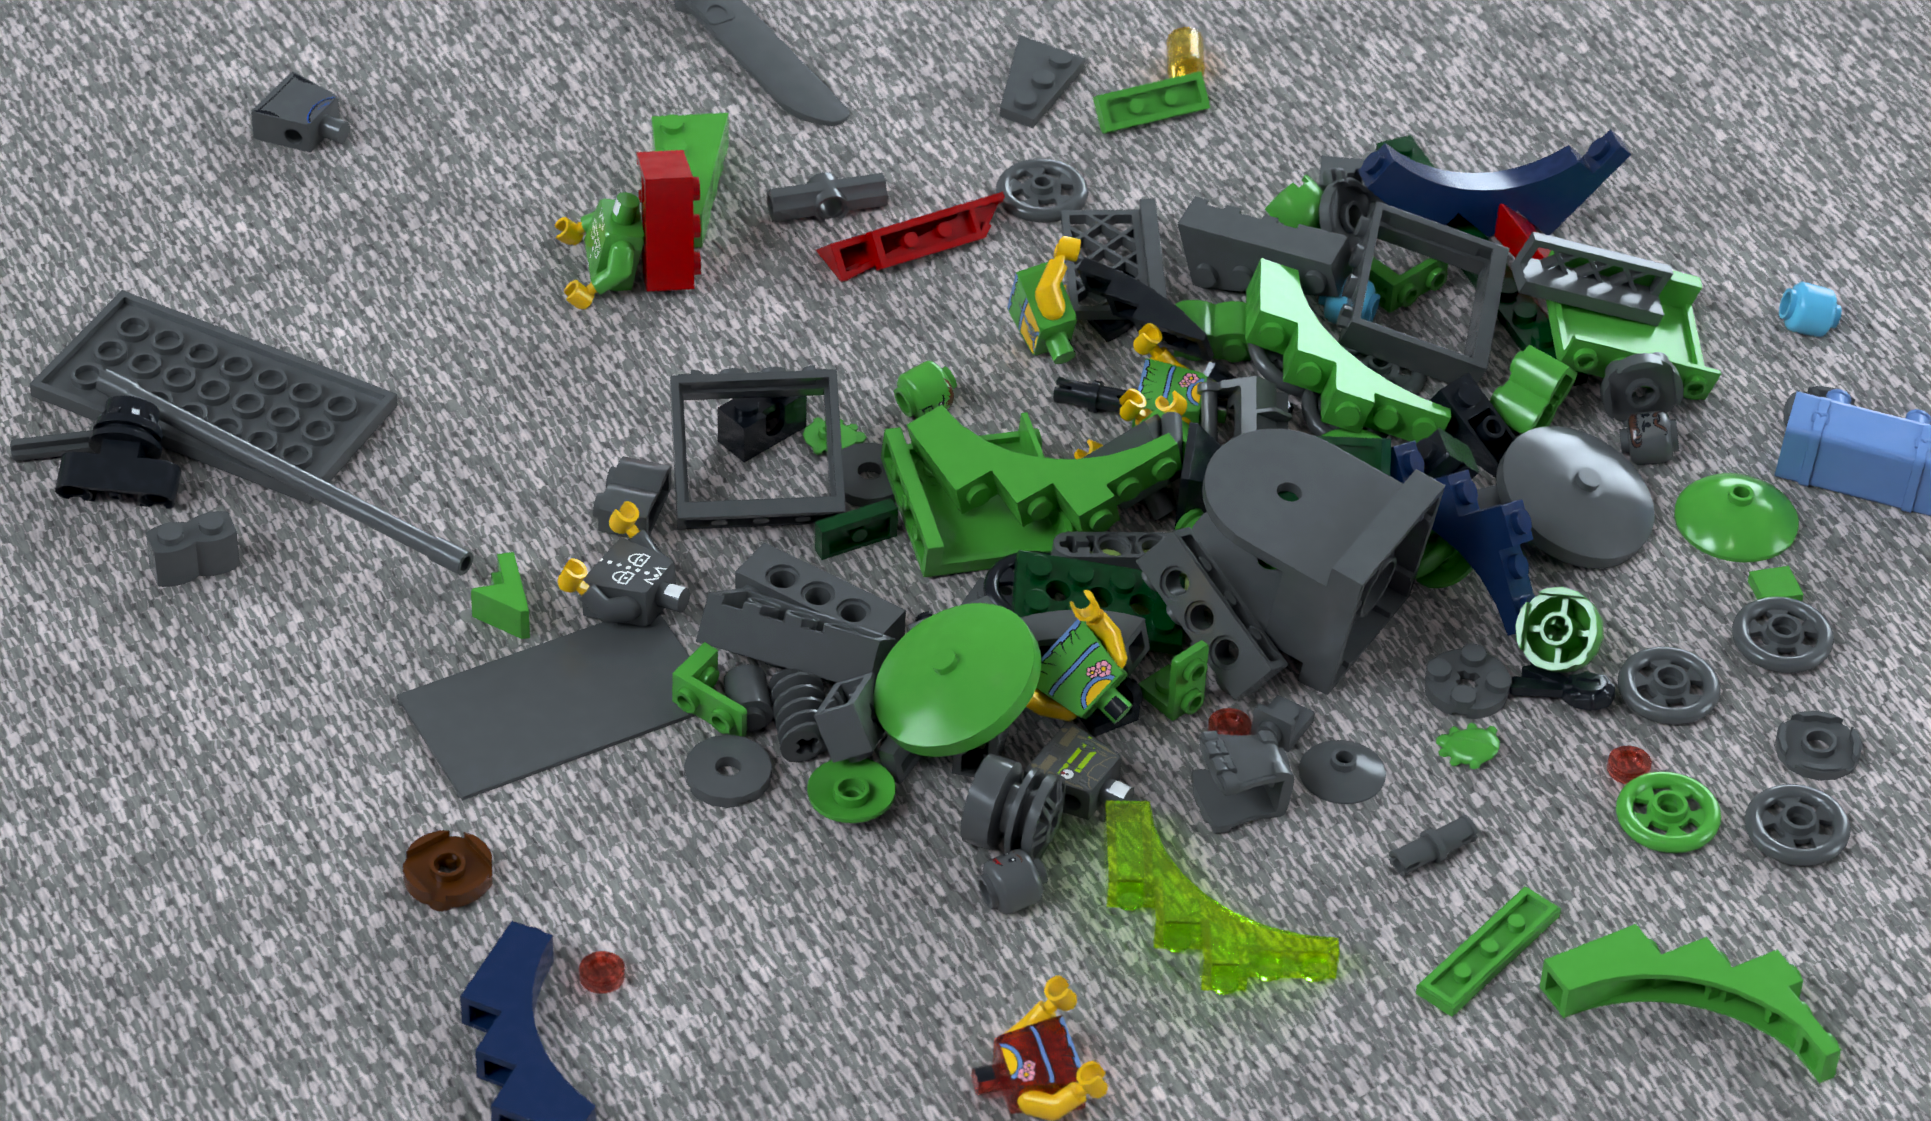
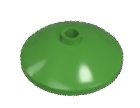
[1674,473,1799,562]

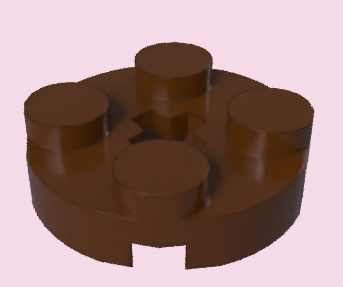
[403,830,493,911]

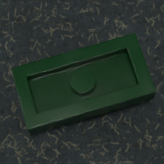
[815,498,898,560]

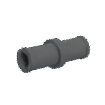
[1389,815,1478,877]

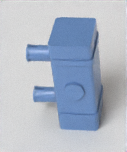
[1774,389,1931,516]

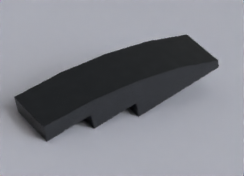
[1077,257,1214,362]

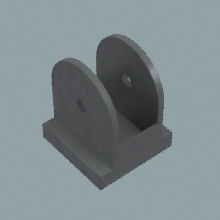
[1192,429,1446,695]

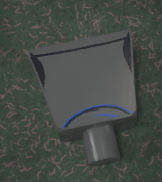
[251,71,350,153]

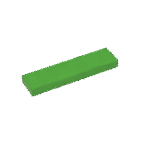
[1416,886,1561,1017]

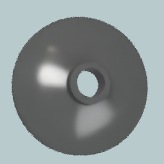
[1299,740,1386,804]

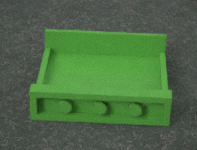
[1546,250,1721,400]
[881,412,1077,577]

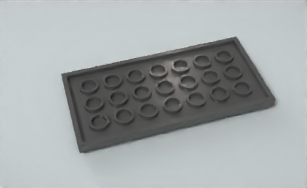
[30,290,398,504]

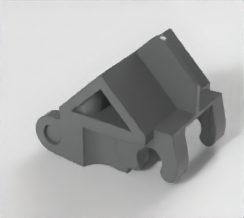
[1197,375,1292,446]

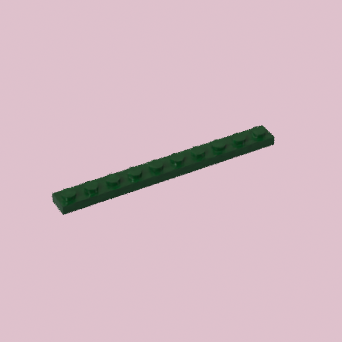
[1376,135,1588,387]

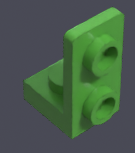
[1368,257,1448,313]
[1138,640,1209,721]
[672,642,747,737]

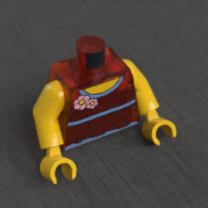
[971,976,1108,1121]

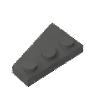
[1000,35,1086,128]

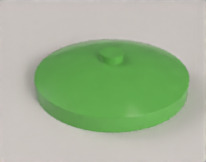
[874,603,1041,757]

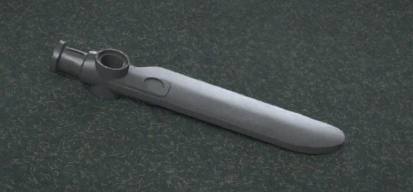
[674,0,850,126]

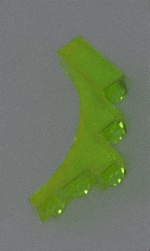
[1103,800,1340,995]

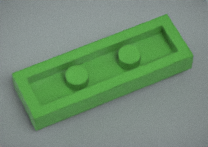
[1093,71,1211,134]

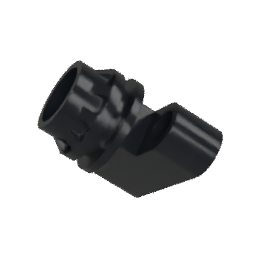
[55,396,182,509]

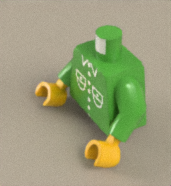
[555,192,644,309]

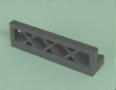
[1511,232,1674,326]

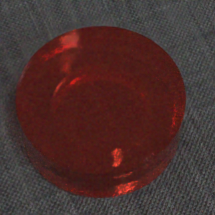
[1208,708,1252,736]
[1607,745,1652,784]
[579,951,625,994]

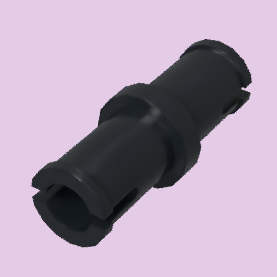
[1053,377,1127,413]

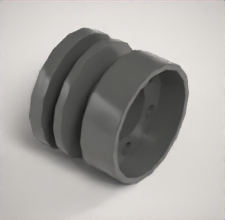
[960,754,1066,860]

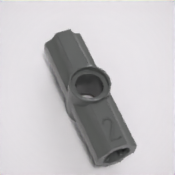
[766,172,888,222]

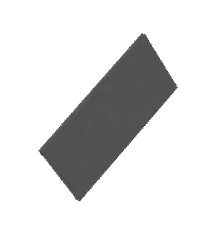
[397,614,696,801]

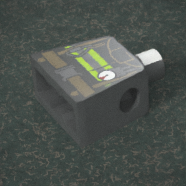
[1023,721,1134,820]

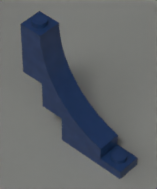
[1358,129,1631,238]
[460,921,596,1121]

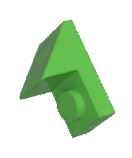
[471,552,530,639]

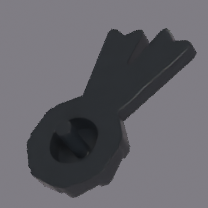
[1510,662,1615,711]

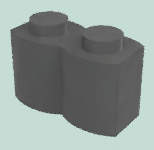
[593,456,671,537]
[146,511,240,587]

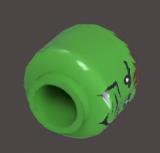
[894,360,957,418]

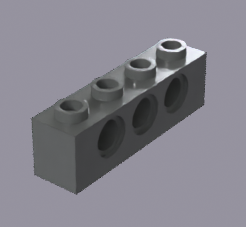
[1136,527,1288,700]
[735,543,906,646]

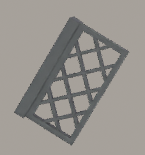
[1061,199,1167,320]

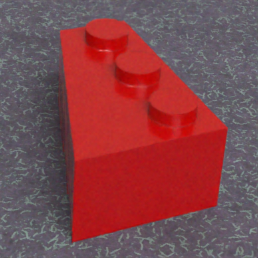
[636,150,701,292]

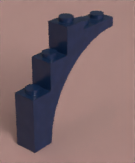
[1390,440,1536,636]

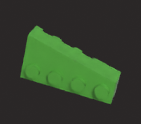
[652,113,729,248]

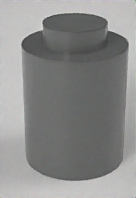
[723,664,773,732]

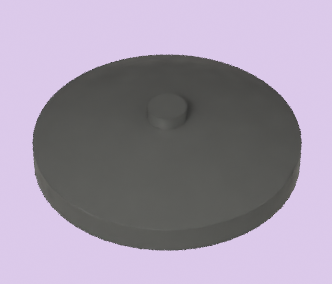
[1496,426,1655,569]

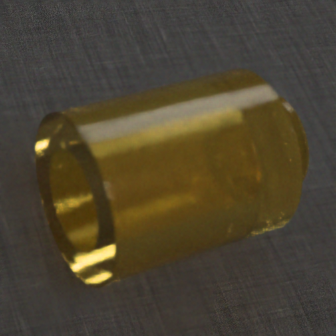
[1166,27,1205,78]

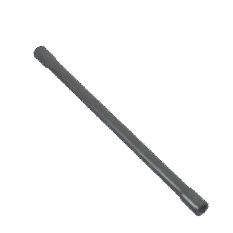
[96,369,473,576]

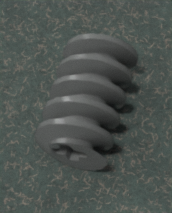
[768,669,828,763]

